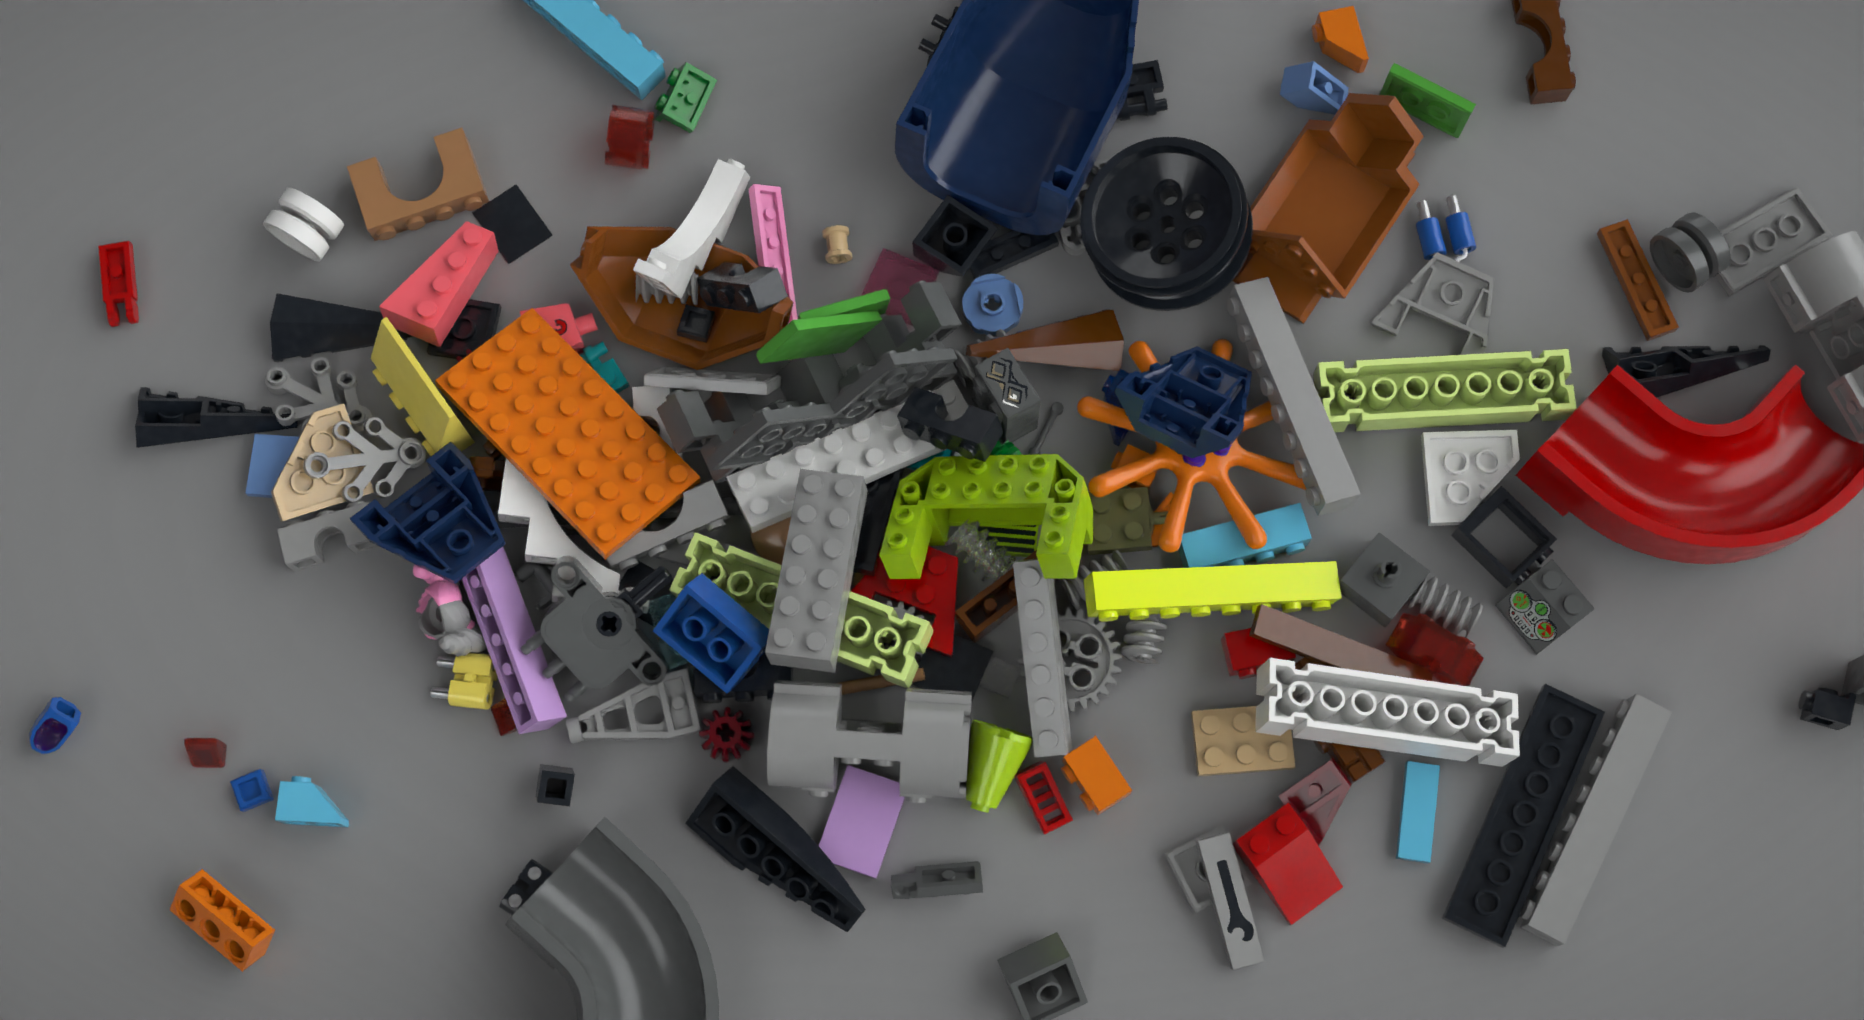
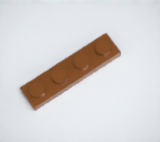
[1597,219,1679,341]

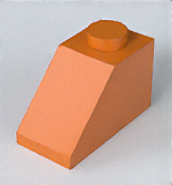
[1312,5,1369,73]

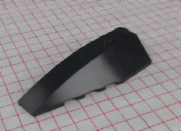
[685,766,866,932]

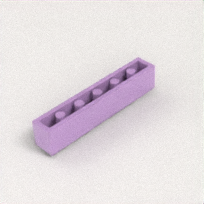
[462,547,567,734]

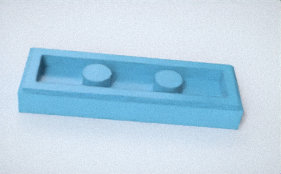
[1396,761,1440,863]

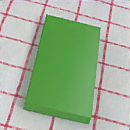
[756,311,882,364]

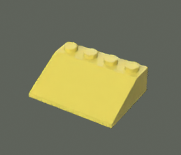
[370,317,475,456]

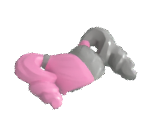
[413,564,487,657]

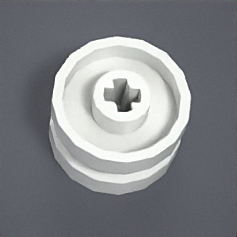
[263,187,344,262]

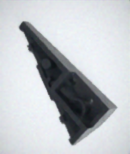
[270,293,414,362]
[1602,345,1771,398]
[135,387,298,448]

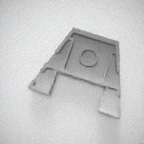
[1371,252,1494,355]

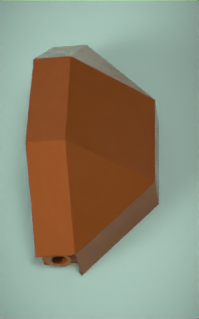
[570,226,794,370]

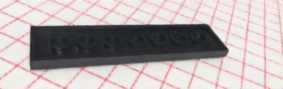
[1442,684,1605,948]

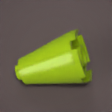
[966,719,1033,813]

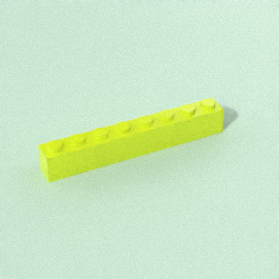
[1083,561,1342,622]

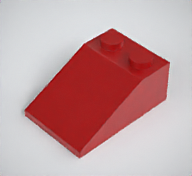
[1233,803,1343,926]

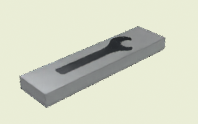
[1196,832,1265,970]

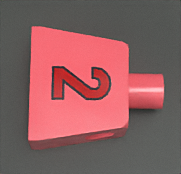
[520,303,598,354]

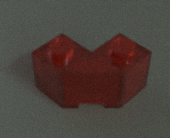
[1386,613,1484,687]

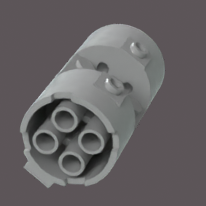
[1763,231,1864,442]
[767,680,972,803]

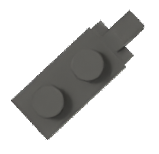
[891,861,983,899]

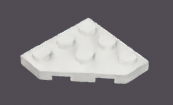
[1421,430,1520,526]

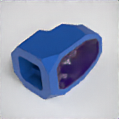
[29,697,81,754]

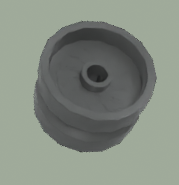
[1650,212,1731,292]

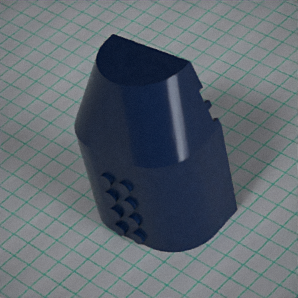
[895,0,1139,235]

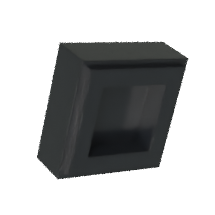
[677,304,716,343]

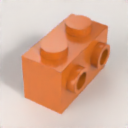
[1061,736,1132,816]

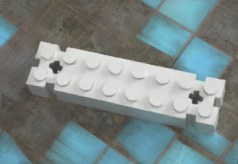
[1256,658,1520,767]

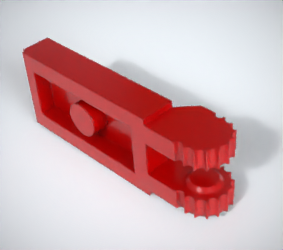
[98,241,139,327]

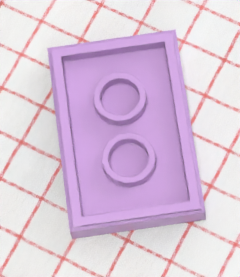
[819,765,905,879]

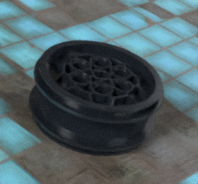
[1080,137,1253,311]

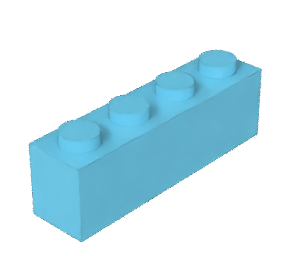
[1178,503,1312,568]

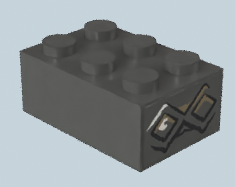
[972,348,1041,443]

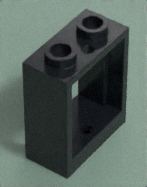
[1451,486,1557,588]

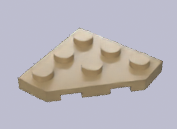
[271,403,374,522]

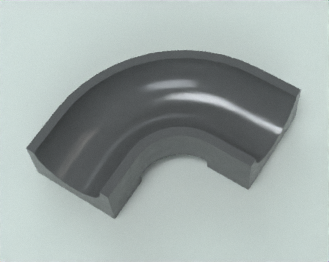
[505,817,719,1020]

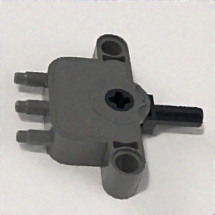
[521,556,673,702]

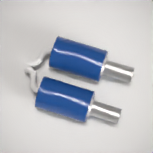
[1416,195,1476,262]

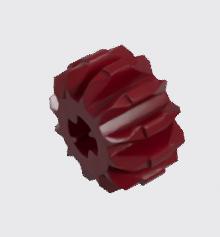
[699,707,755,763]

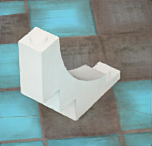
[633,159,750,299]
[498,458,649,613]

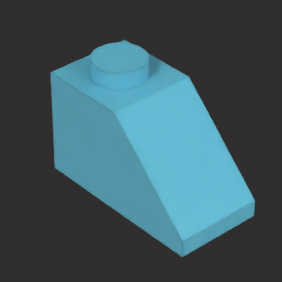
[275,776,349,827]

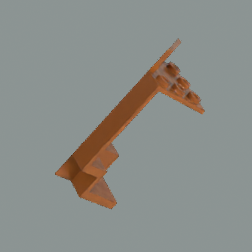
[1233,93,1424,324]

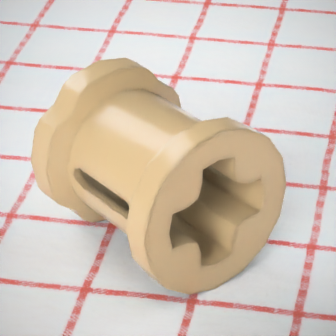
[822,225,852,264]

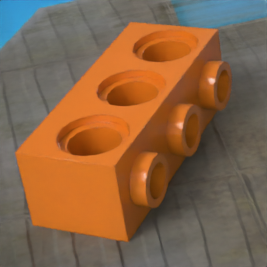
[170,869,275,972]

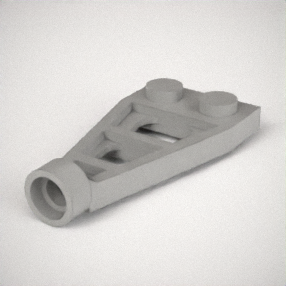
[566,669,701,744]

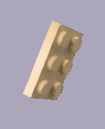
[1191,706,1296,777]

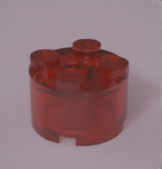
[605,104,655,170]

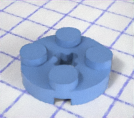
[962,274,1023,335]

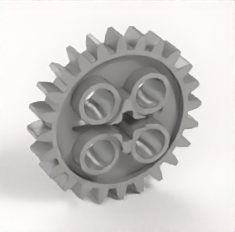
[1018,607,1123,712]

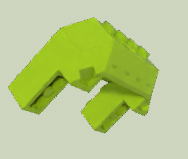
[879,454,1093,579]

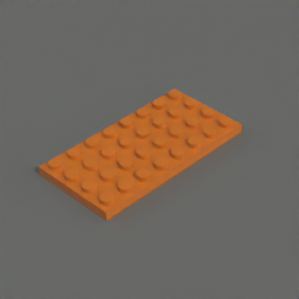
[435,308,701,560]

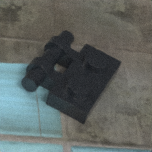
[1117,60,1168,121]

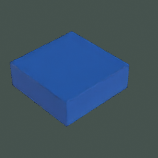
[230,769,274,812]

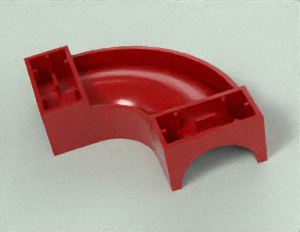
[1515,364,1864,564]

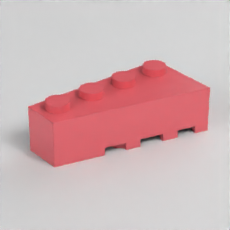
[379,221,499,347]

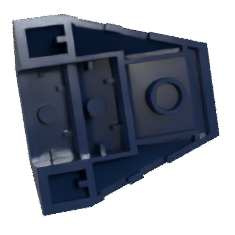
[1115,346,1252,458]
[350,442,506,584]

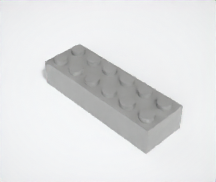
[765,469,868,673]

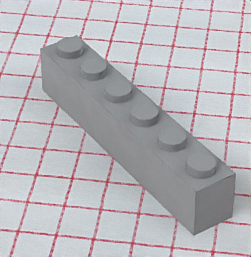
[1013,558,1072,757]

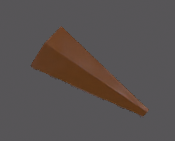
[966,309,1124,371]

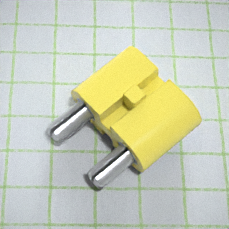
[430,653,497,710]

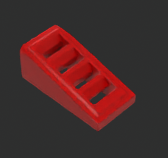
[1014,760,1073,835]

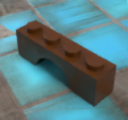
[1511,0,1576,105]

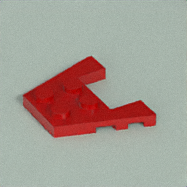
[851,546,959,658]

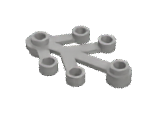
[265,357,373,435]
[303,417,427,503]

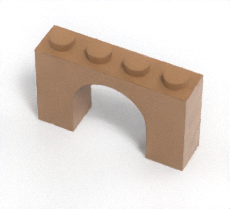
[347,127,489,241]

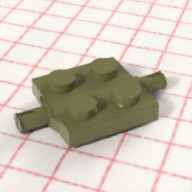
[1088,487,1168,555]

